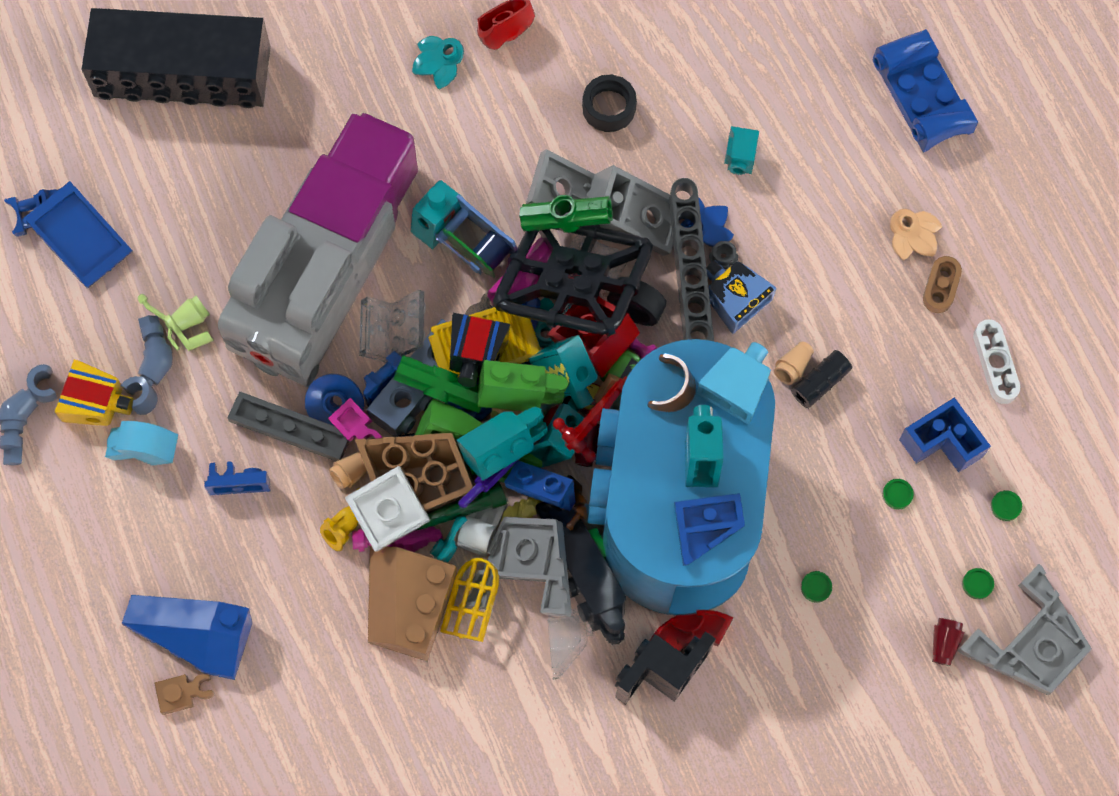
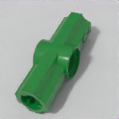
[519,195,613,233]
[393,355,482,413]

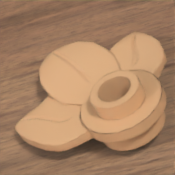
[890,209,942,260]

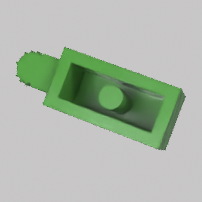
[478,360,569,411]

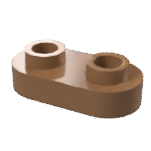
[923,256,962,313]

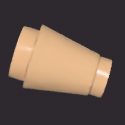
[774,341,814,385]
[329,452,367,489]

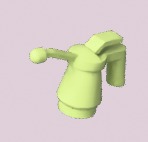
[138,294,214,351]

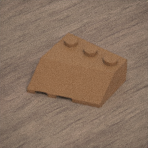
[355,433,476,513]
[368,546,457,662]

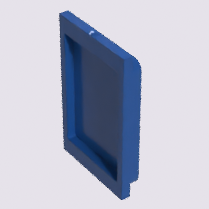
[24,181,133,289]

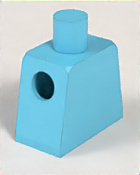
[696,342,771,425]

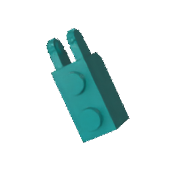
[457,406,548,481]

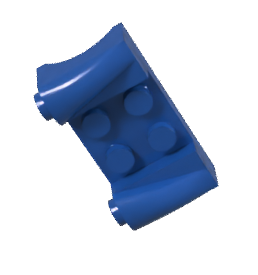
[872,29,978,153]

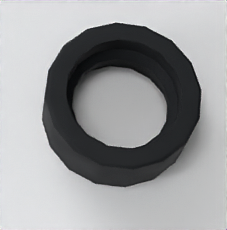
[582,74,637,132]
[607,277,667,326]

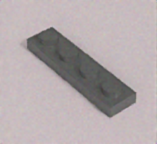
[227,391,349,461]

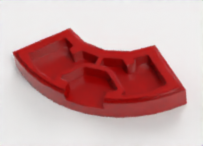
[649,610,734,652]

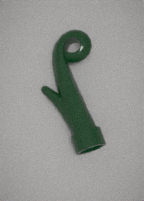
[414,481,507,531]

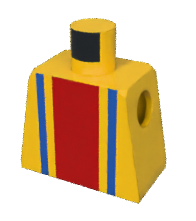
[55,359,134,426]

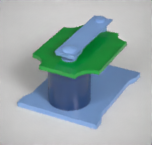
[435,194,517,279]

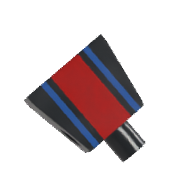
[449,312,510,387]

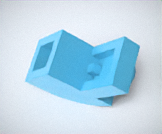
[105,421,178,466]

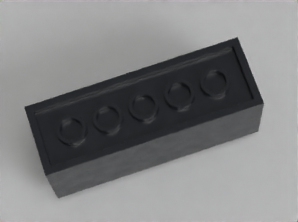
[81,8,271,108]

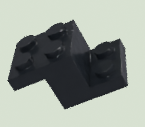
[615,631,716,705]

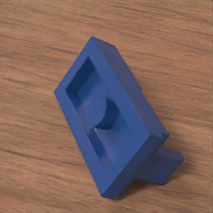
[204,461,270,496]

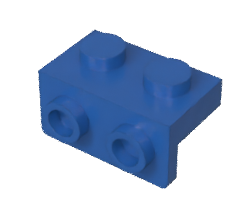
[505,461,575,511]

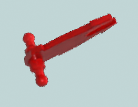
[553,376,627,463]

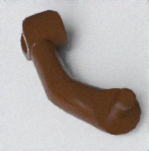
[566,475,589,530]

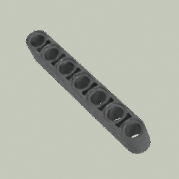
[669,178,714,341]

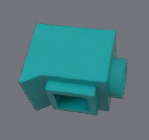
[724,126,759,175]

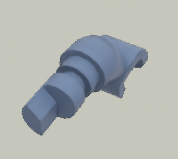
[120,315,173,415]
[0,364,57,465]

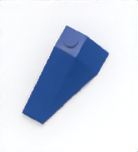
[122,595,252,680]

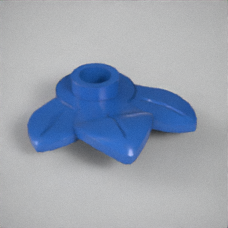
[681,198,734,247]

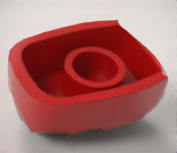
[477,0,536,50]

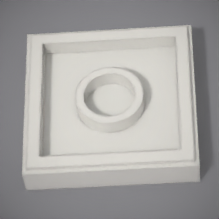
[345,466,431,552]

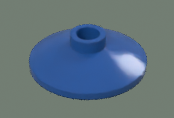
[305,374,364,426]

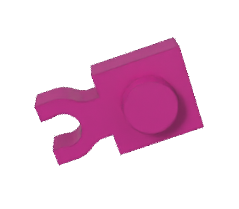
[328,398,382,442]

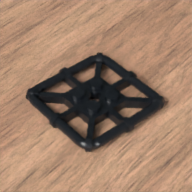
[493,225,653,337]

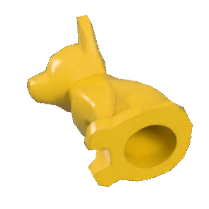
[320,488,360,551]

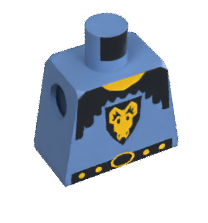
[706,260,776,334]

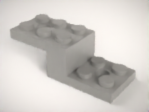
[526,149,673,256]

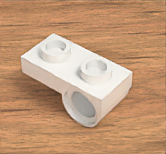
[457,498,509,557]

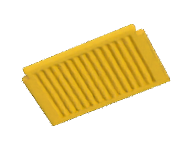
[428,307,541,377]

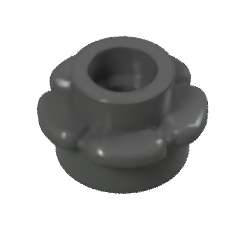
[709,241,738,269]

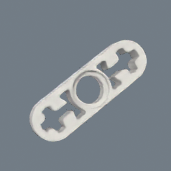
[973,319,1020,404]

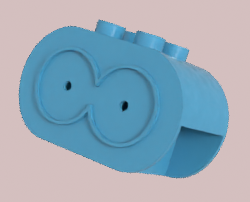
[588,339,775,615]

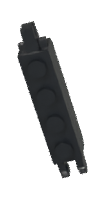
[536,502,626,645]

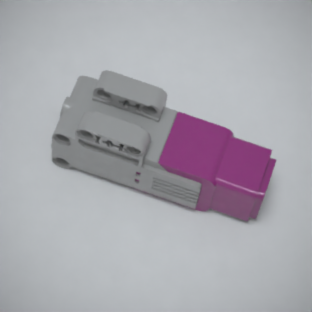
[218,113,418,387]

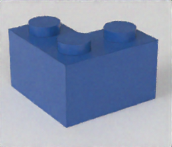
[899,397,991,472]

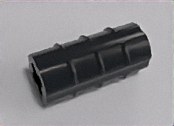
[791,350,853,409]

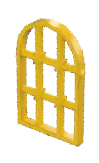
[440,558,499,642]

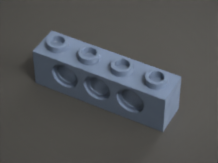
[367,319,446,436]

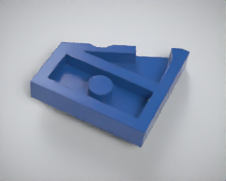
[674,493,745,566]

